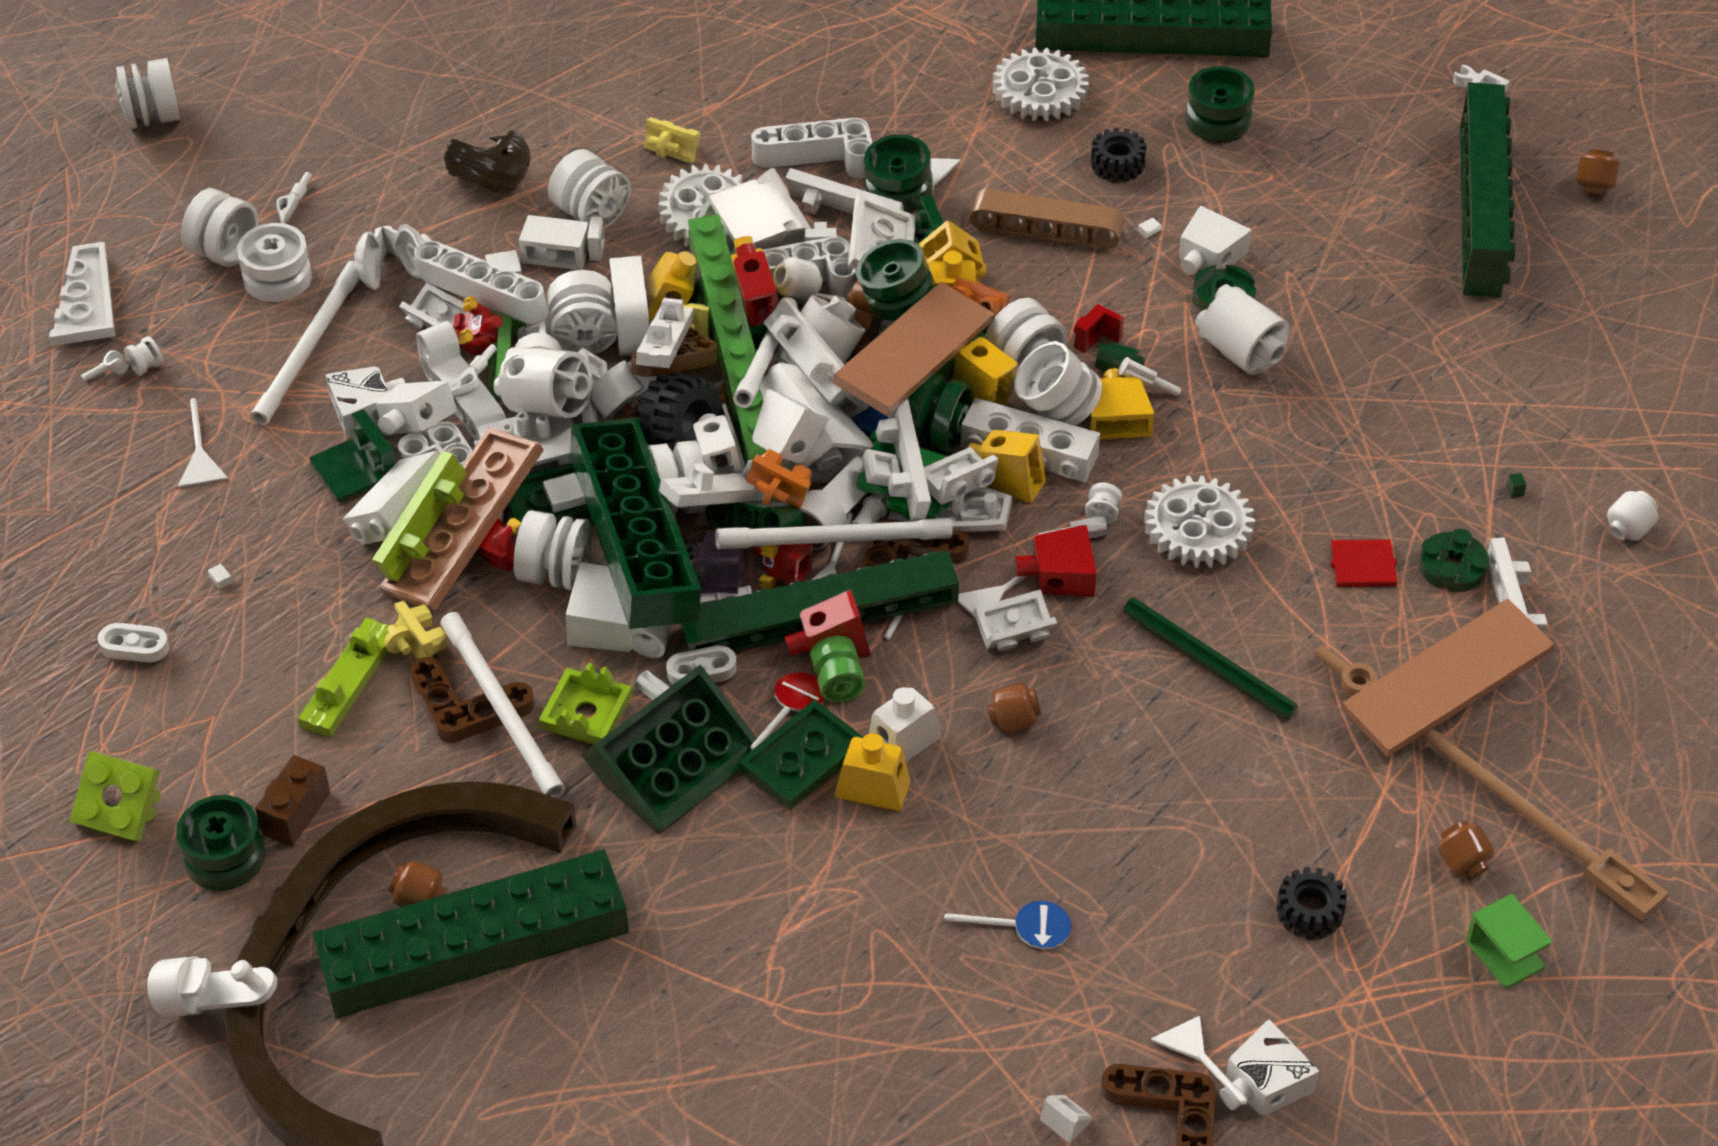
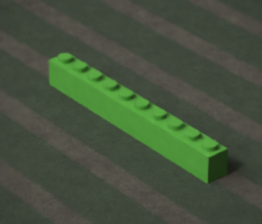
[688,215,767,464]

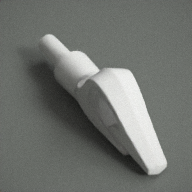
[276,172,312,224]
[450,344,497,396]

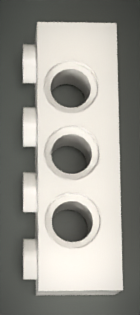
[961,398,1100,482]

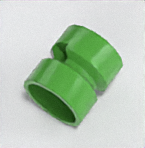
[810,636,865,703]

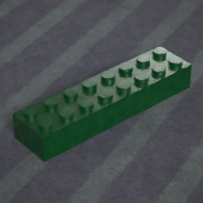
[1035,0,1272,57]
[1459,82,1516,297]
[570,418,701,629]
[312,849,629,1019]

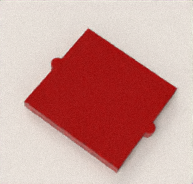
[1330,539,1397,587]

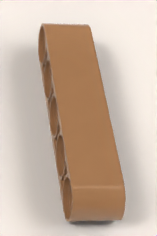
[970,189,1124,249]

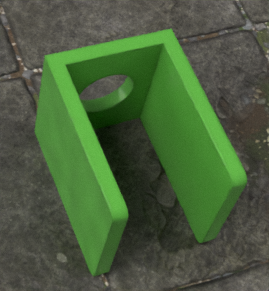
[1465,894,1552,989]

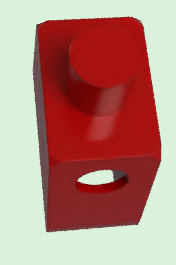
[733,243,779,327]
[1015,525,1097,597]
[785,590,871,659]

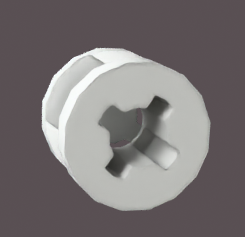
[124,336,164,376]
[1085,482,1122,525]

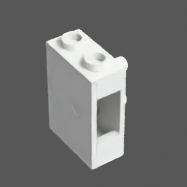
[473,412,574,474]
[342,451,439,545]

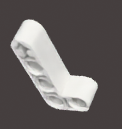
[751,118,872,179]
[763,236,858,298]
[609,256,649,357]
[416,321,507,441]
[590,360,682,419]
[398,422,504,522]

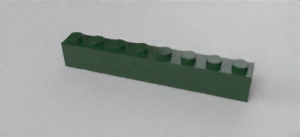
[680,550,959,652]

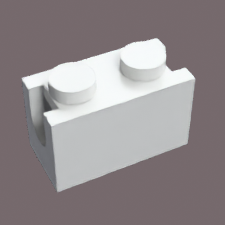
[519,215,589,270]

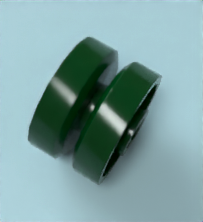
[1186,66,1255,141]
[863,135,933,211]
[856,239,937,321]
[908,373,973,453]
[176,795,265,891]

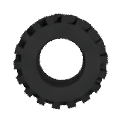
[637,372,722,452]

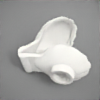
[354,224,431,290]

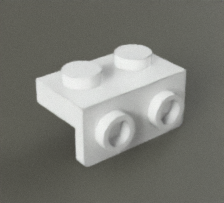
[399,282,469,330]
[924,447,999,505]
[973,589,1057,651]

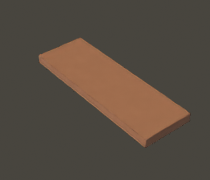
[832,282,995,416]
[379,427,544,612]
[1342,598,1555,757]

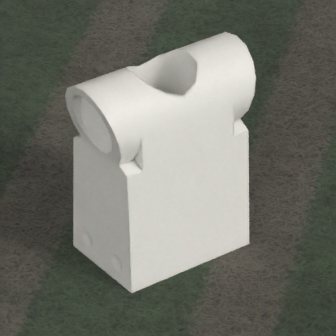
[698,168,811,257]
[566,562,670,658]

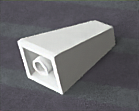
[759,363,873,483]

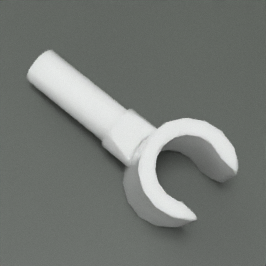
[81,350,129,382]

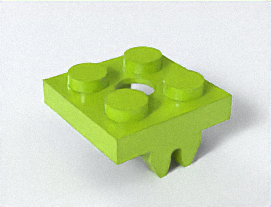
[538,663,633,744]
[69,751,161,841]

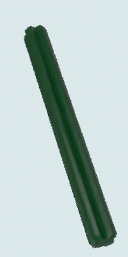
[1123,597,1298,720]

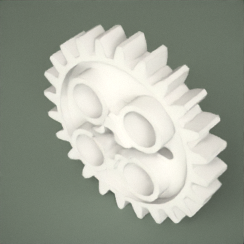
[993,48,1089,121]
[658,164,742,247]
[1144,476,1255,568]

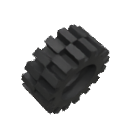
[1091,128,1147,182]
[1276,867,1347,940]

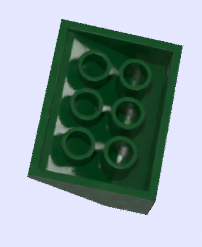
[581,664,757,833]

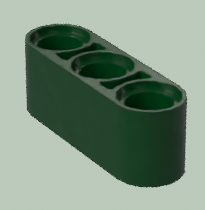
[706,500,803,529]

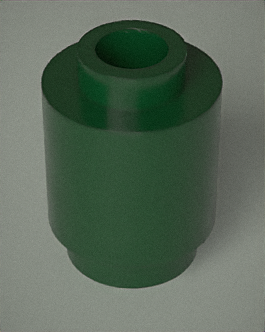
[1095,342,1145,377]

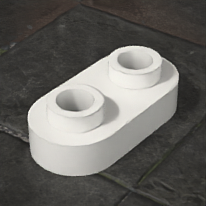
[98,623,169,663]
[666,645,737,685]

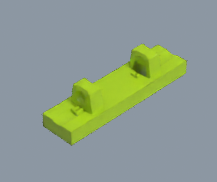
[372,451,467,582]
[298,617,390,738]

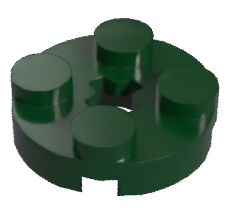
[1192,264,1256,310]
[1419,528,1489,592]

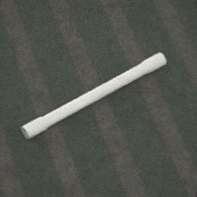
[250,261,359,426]
[733,297,798,408]
[715,518,953,550]
[440,612,565,798]

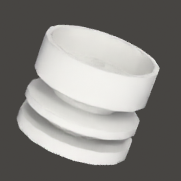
[115,58,181,129]
[547,149,631,229]
[547,269,617,354]
[1014,341,1102,426]
[514,510,591,590]

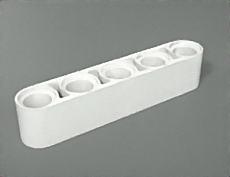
[414,241,549,324]

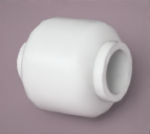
[773,257,822,301]
[1607,491,1659,541]

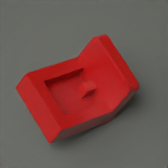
[1073,304,1124,353]

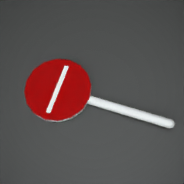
[751,672,825,750]

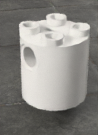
[1195,284,1291,375]
[773,295,865,365]
[494,347,592,418]

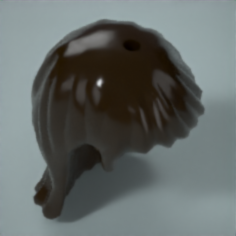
[443,130,531,191]

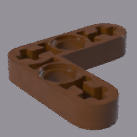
[631,326,717,377]
[861,519,969,567]
[409,657,535,743]
[1101,1064,1216,1146]

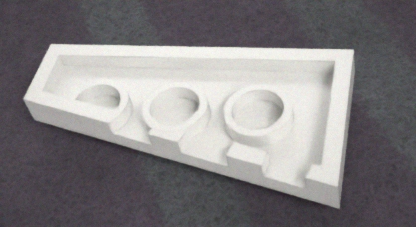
[49,242,116,346]

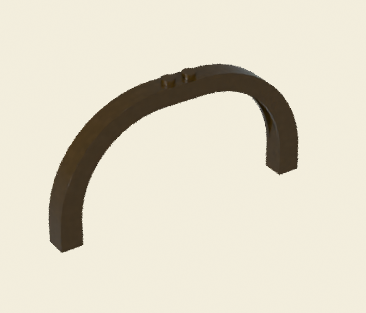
[225,781,577,1146]

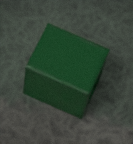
[1506,473,1527,498]

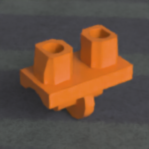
[953,277,1011,321]
[746,449,812,509]

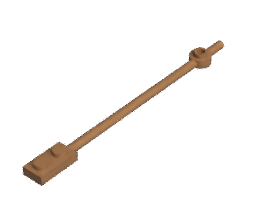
[1315,645,1669,922]

